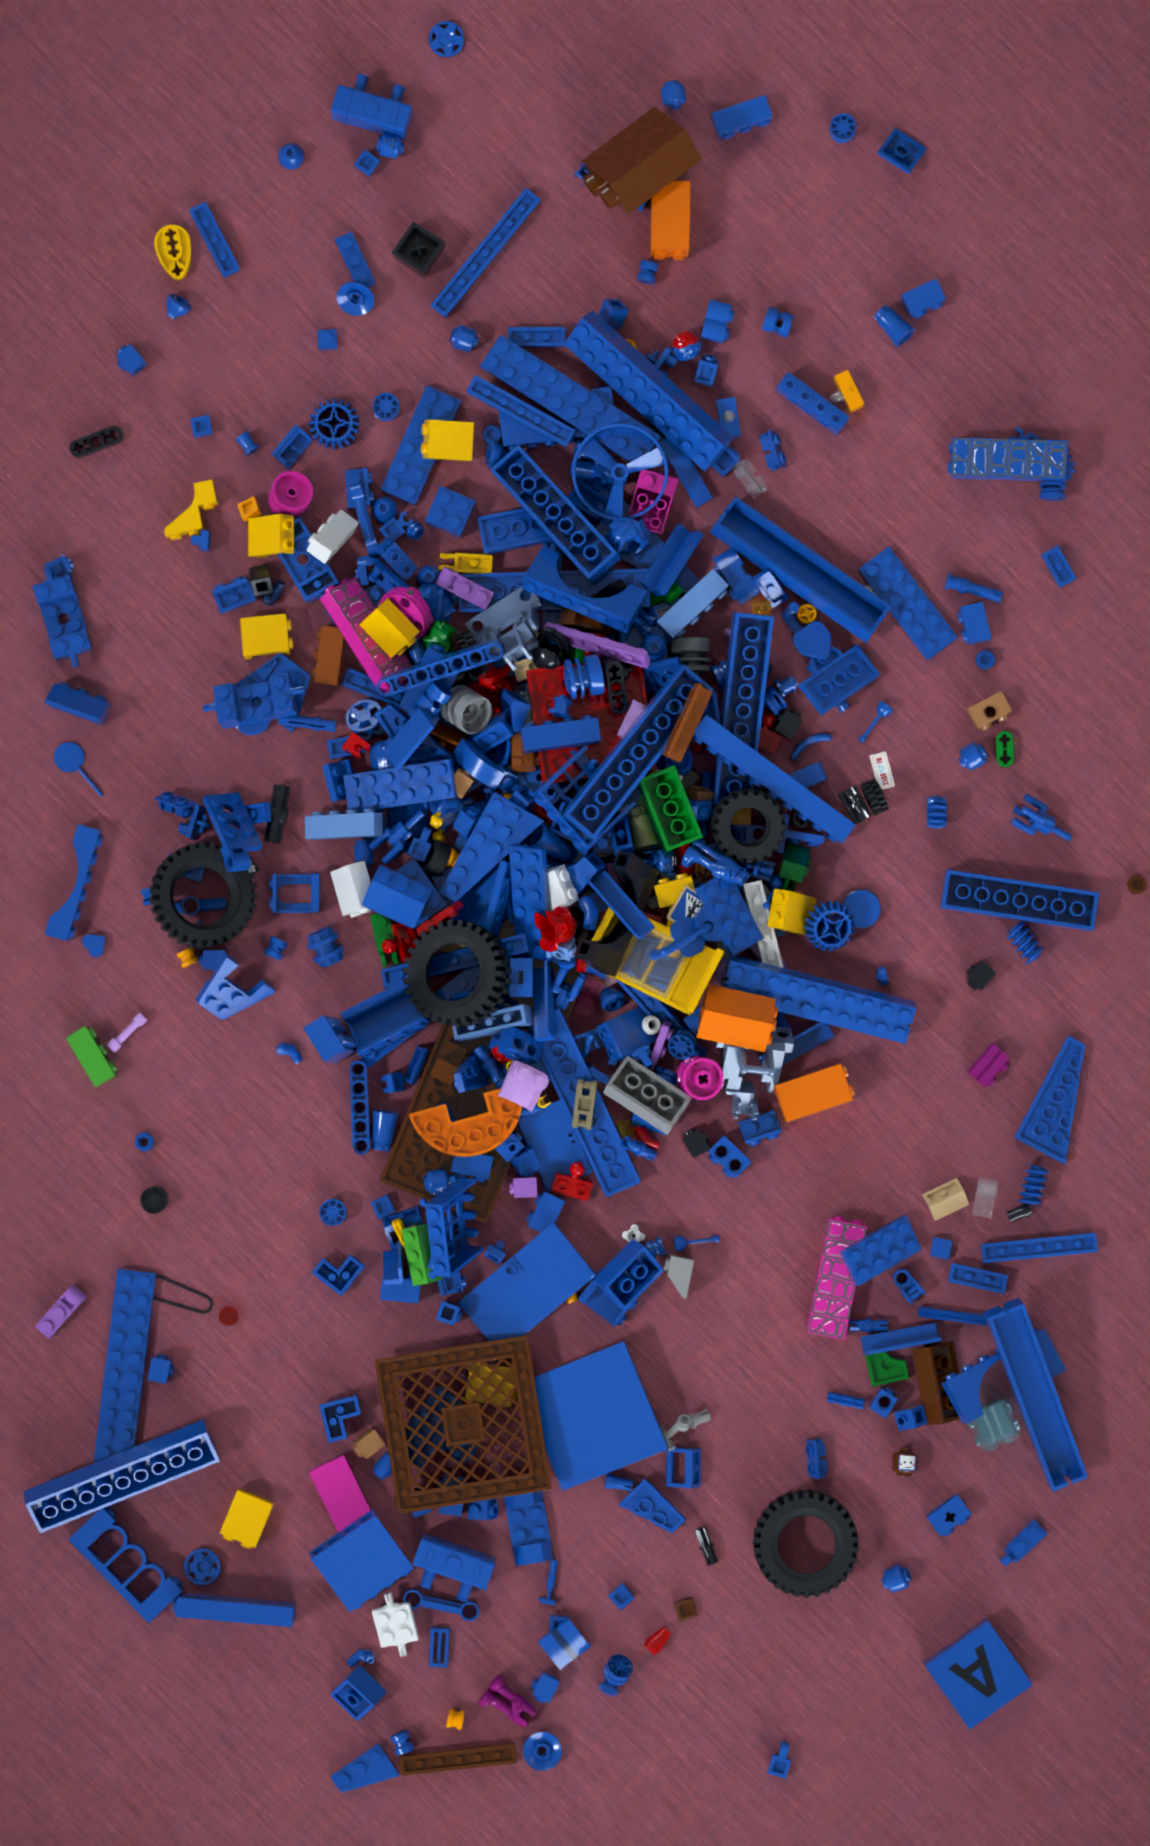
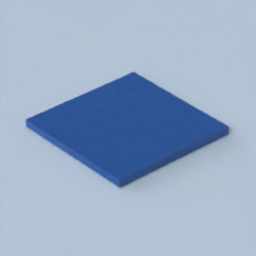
[534,1341,669,1491]

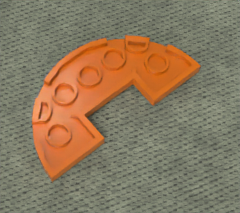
[409,1088,522,1157]

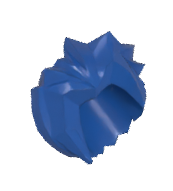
[605,517,651,554]
[417,583,456,622]

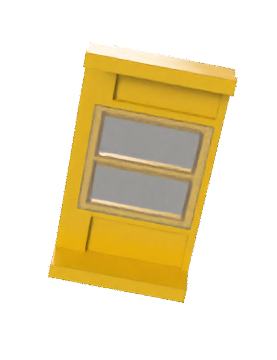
[587,907,724,1016]

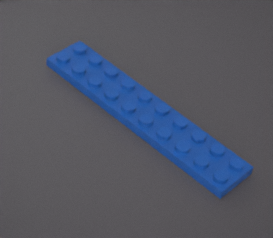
[480,334,661,462]
[459,569,650,613]
[526,1008,642,1198]
[94,1269,156,1462]

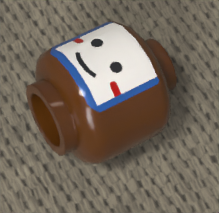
[892,1448,917,1476]

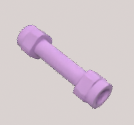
[107,1012,147,1053]

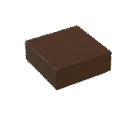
[674,1597,698,1622]

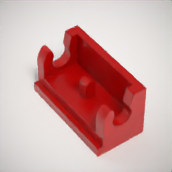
[341,732,372,759]

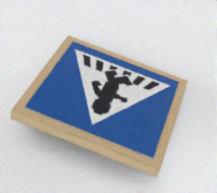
[666,885,706,923]

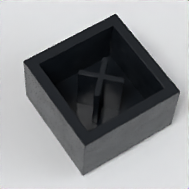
[392,221,446,278]

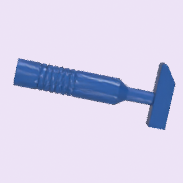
[582,1031,595,1068]
[538,1559,558,1605]

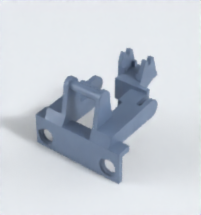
[464,586,542,671]
[716,1027,794,1120]

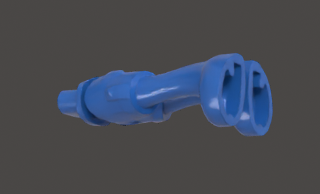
[681,838,749,885]

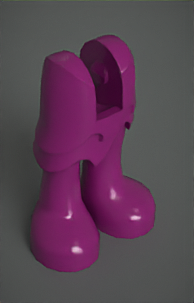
[478,1674,537,1727]

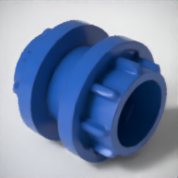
[306,927,345,968]

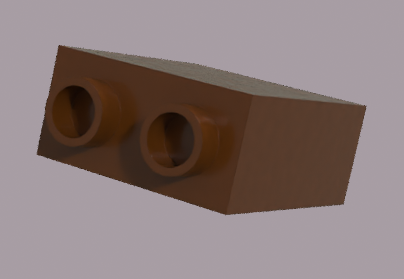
[582,106,702,214]

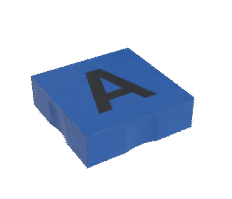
[923,1618,1033,1729]

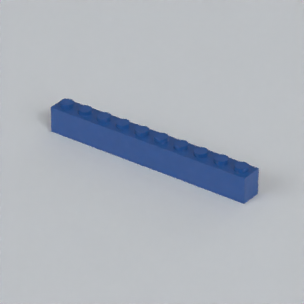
[692,713,855,843]

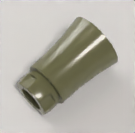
[628,806,659,851]

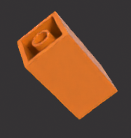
[650,181,690,261]
[696,984,778,1052]
[773,1064,855,1122]

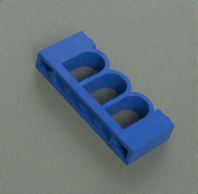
[68,1506,184,1624]

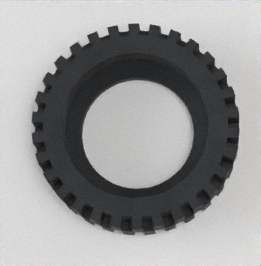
[149,842,258,949]
[403,920,512,1027]
[753,1489,859,1598]

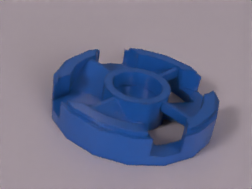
[346,699,381,735]

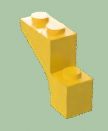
[164,479,218,540]

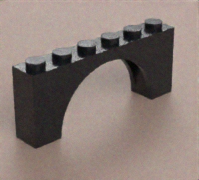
[574,850,659,977]

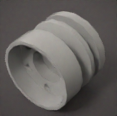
[441,685,492,734]

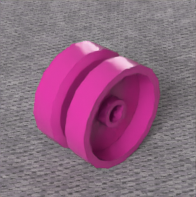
[268,471,313,519]
[676,1055,724,1100]

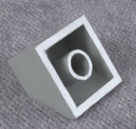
[664,1254,694,1299]

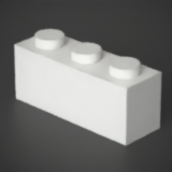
[306,510,359,564]

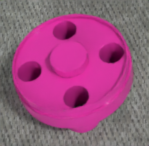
[378,587,434,639]

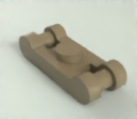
[572,1078,598,1130]

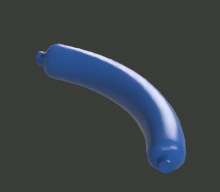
[790,733,833,762]

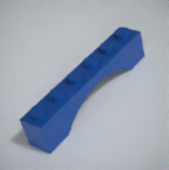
[45,824,104,942]

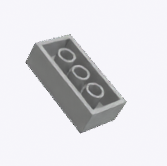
[603,1056,692,1135]

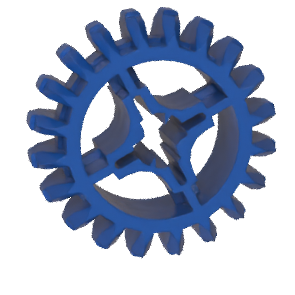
[308,398,360,450]
[804,900,856,952]

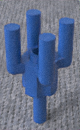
[1010,794,1072,841]
[369,809,426,864]
[551,968,588,1010]

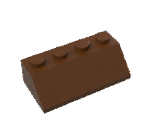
[912,1341,960,1426]

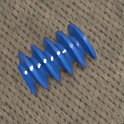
[1006,921,1043,965]
[1017,1164,1050,1205]

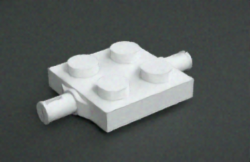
[372,1592,419,1657]

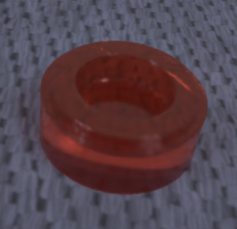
[219,1306,239,1326]

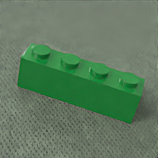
[638,765,703,852]

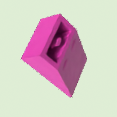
[628,469,678,534]

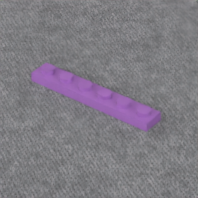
[544,622,651,669]

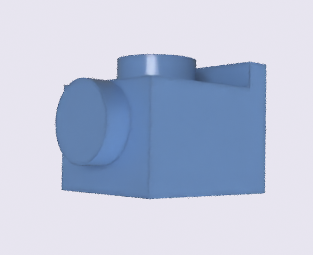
[546,937,577,962]

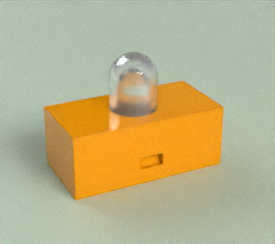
[829,370,864,414]

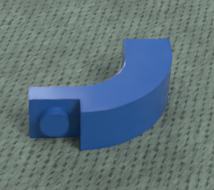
[453,738,519,793]

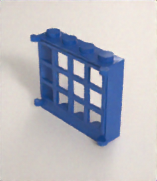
[528,746,636,855]
[420,1175,484,1279]

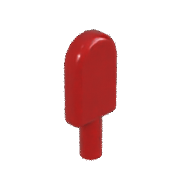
[478,664,512,685]

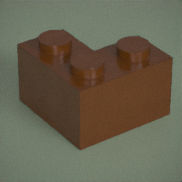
[430,1041,469,1085]

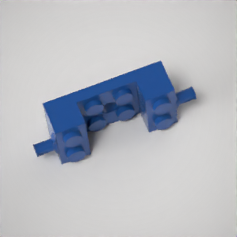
[278,517,339,604]
[32,567,93,668]
[202,672,305,729]

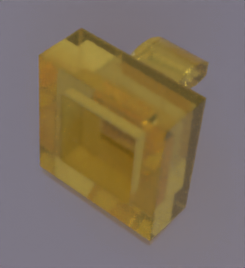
[751,597,771,615]
[615,1119,635,1139]

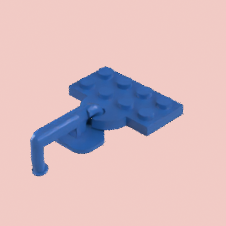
[781,602,881,716]
[649,877,764,961]

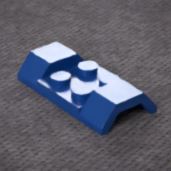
[504,1491,554,1565]

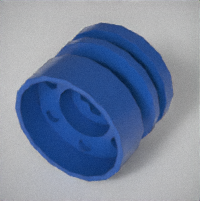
[563,654,604,700]

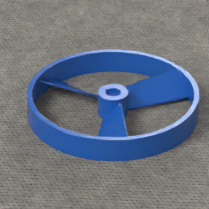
[572,423,669,520]

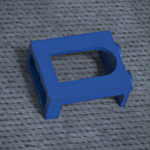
[269,874,320,913]

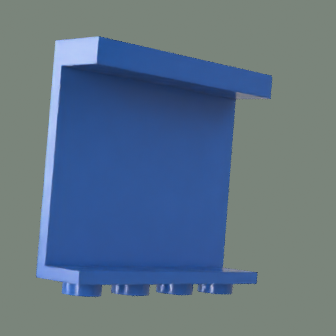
[309,1509,413,1612]

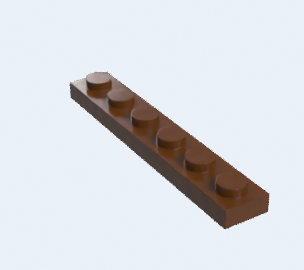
[400,1743,517,1776]

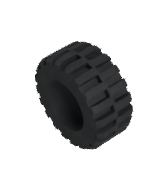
[710,788,786,863]

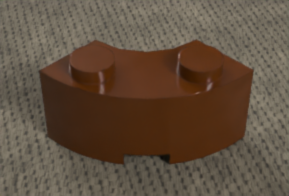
[559,606,613,635]

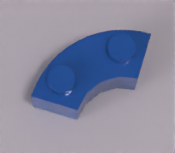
[713,548,760,605]

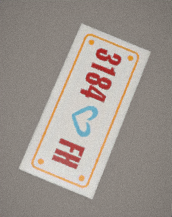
[869,751,895,790]

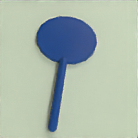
[54,742,103,797]

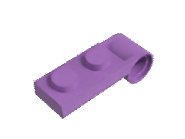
[435,566,494,610]
[638,1020,673,1072]
[34,1284,87,1339]

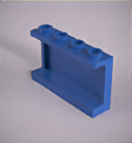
[452,859,511,937]
[340,981,430,1057]

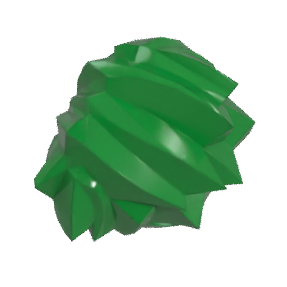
[422,620,458,653]

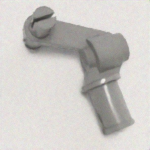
[660,1409,711,1452]

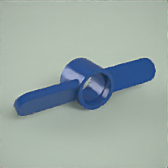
[174,896,228,916]

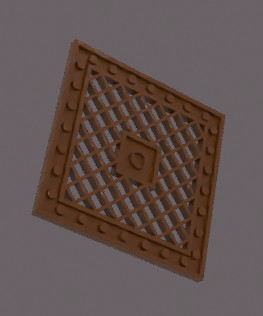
[375,1335,552,1514]

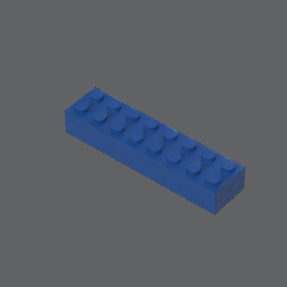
[490,444,621,584]
[939,870,1099,932]

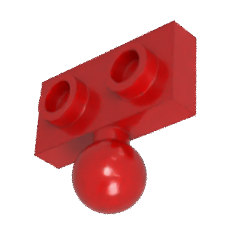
[759,712,782,753]
[382,923,417,962]
[551,1161,593,1201]

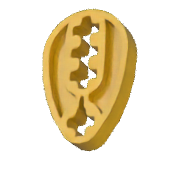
[154,225,192,281]

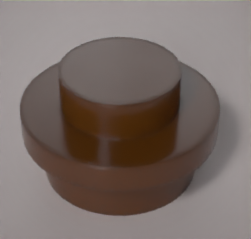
[1127,875,1146,894]

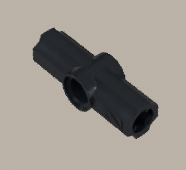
[264,784,291,844]

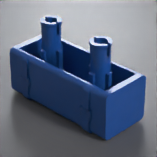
[331,74,413,141]
[412,1533,496,1602]

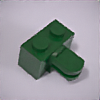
[779,843,812,892]

